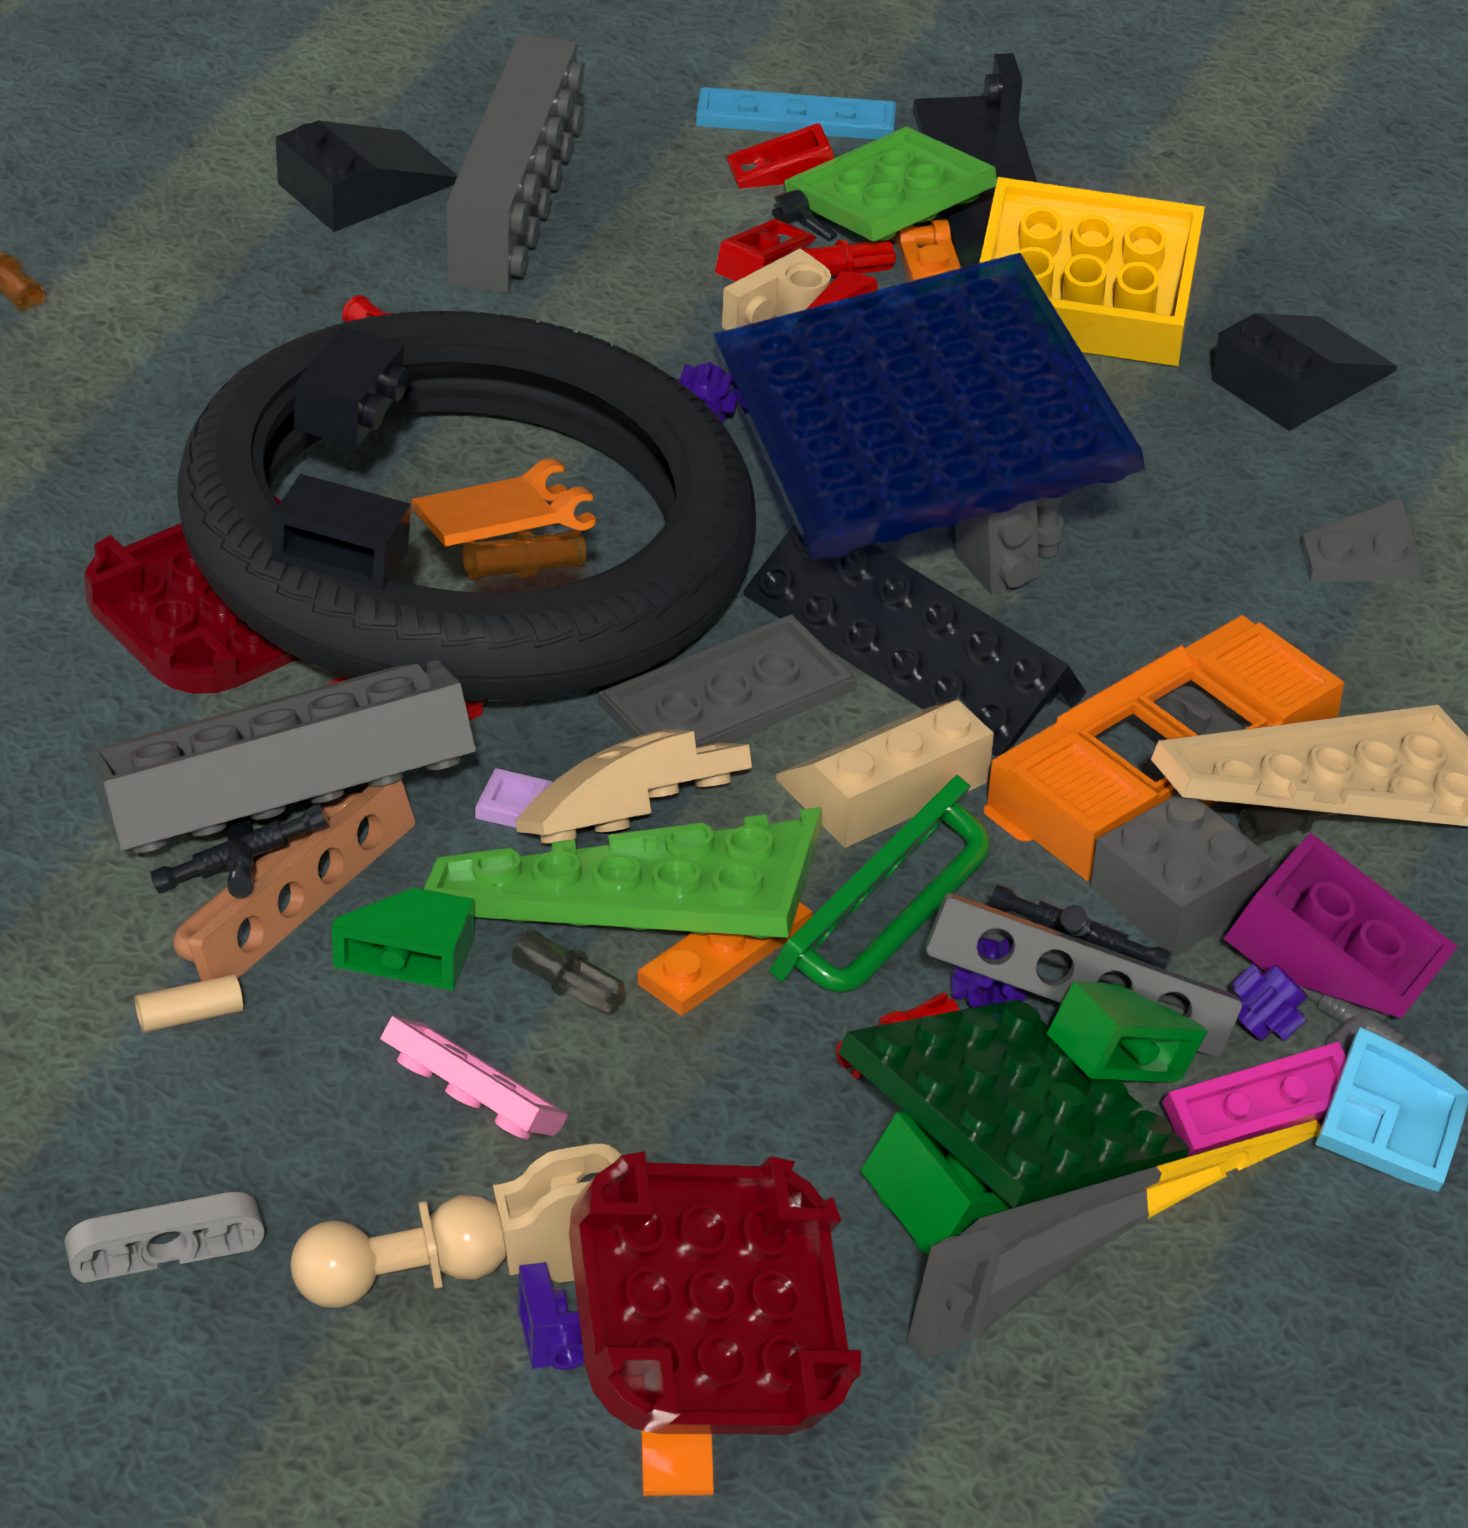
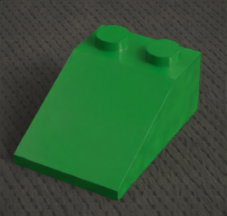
[861,1112,1013,1257]

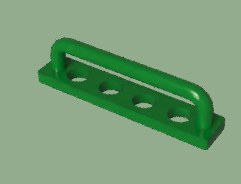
[768,774,990,993]

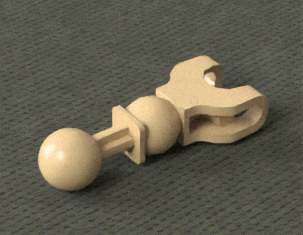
[290,1144,621,1308]

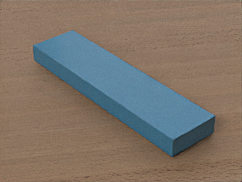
[696,87,896,139]

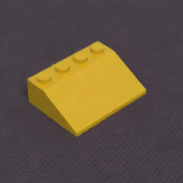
[970,177,1205,366]

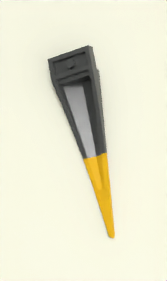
[907,1120,1322,1360]

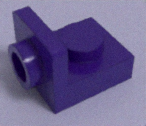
[517,1262,584,1370]

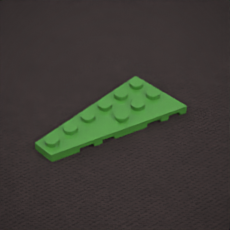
[424,807,823,938]

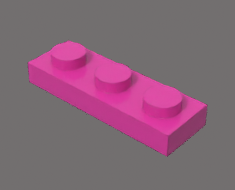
[1162,1041,1346,1157]

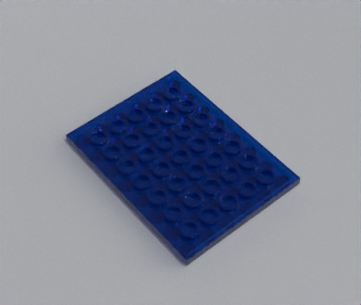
[713,253,1145,560]

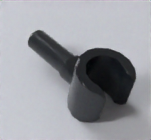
[772,190,837,242]

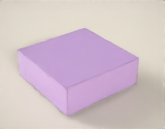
[475,768,552,828]

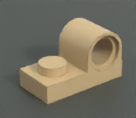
[722,249,831,336]

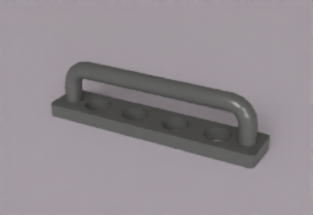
[926,893,1242,1058]

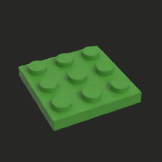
[784,126,997,242]

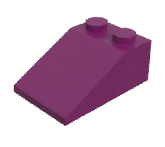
[1224,832,1458,1018]

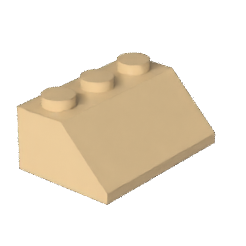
[775,700,994,848]

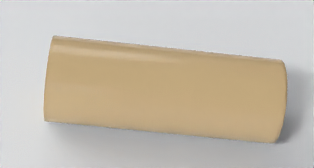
[134,974,243,1033]

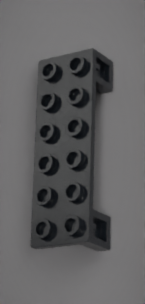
[913,53,1038,280]
[743,505,1086,757]

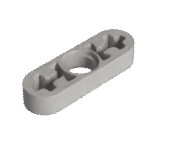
[64,1192,265,1283]

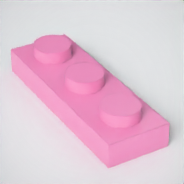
[380,1016,569,1140]

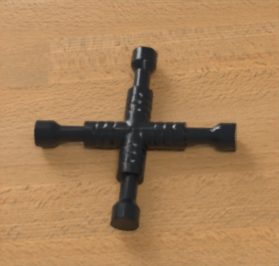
[150,804,330,898]
[989,884,1173,970]

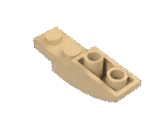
[515,729,752,843]

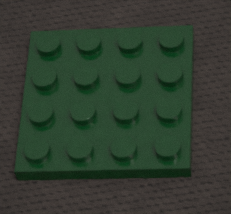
[838,1000,1190,1208]

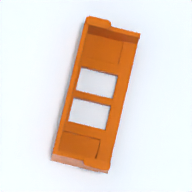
[983,615,1345,882]

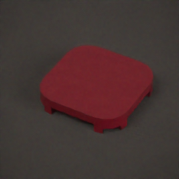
[84,496,300,694]
[569,1151,861,1435]

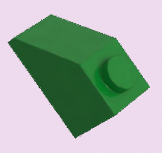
[332,887,474,991]
[1046,981,1208,1083]

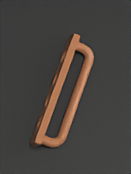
[173,779,415,981]

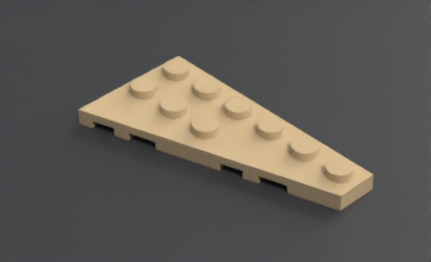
[1151,705,1468,826]

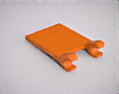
[411,458,596,547]

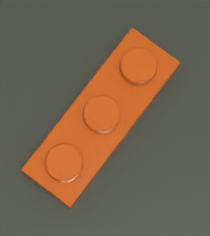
[637,902,813,1016]

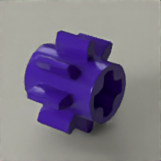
[676,361,739,424]
[951,939,1027,1008]
[1232,963,1308,1041]

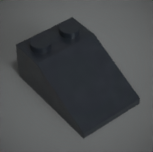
[276,120,458,232]
[1212,313,1397,431]

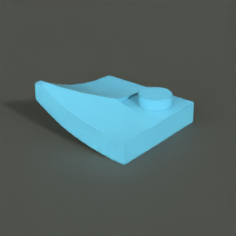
[1315,1027,1468,1192]

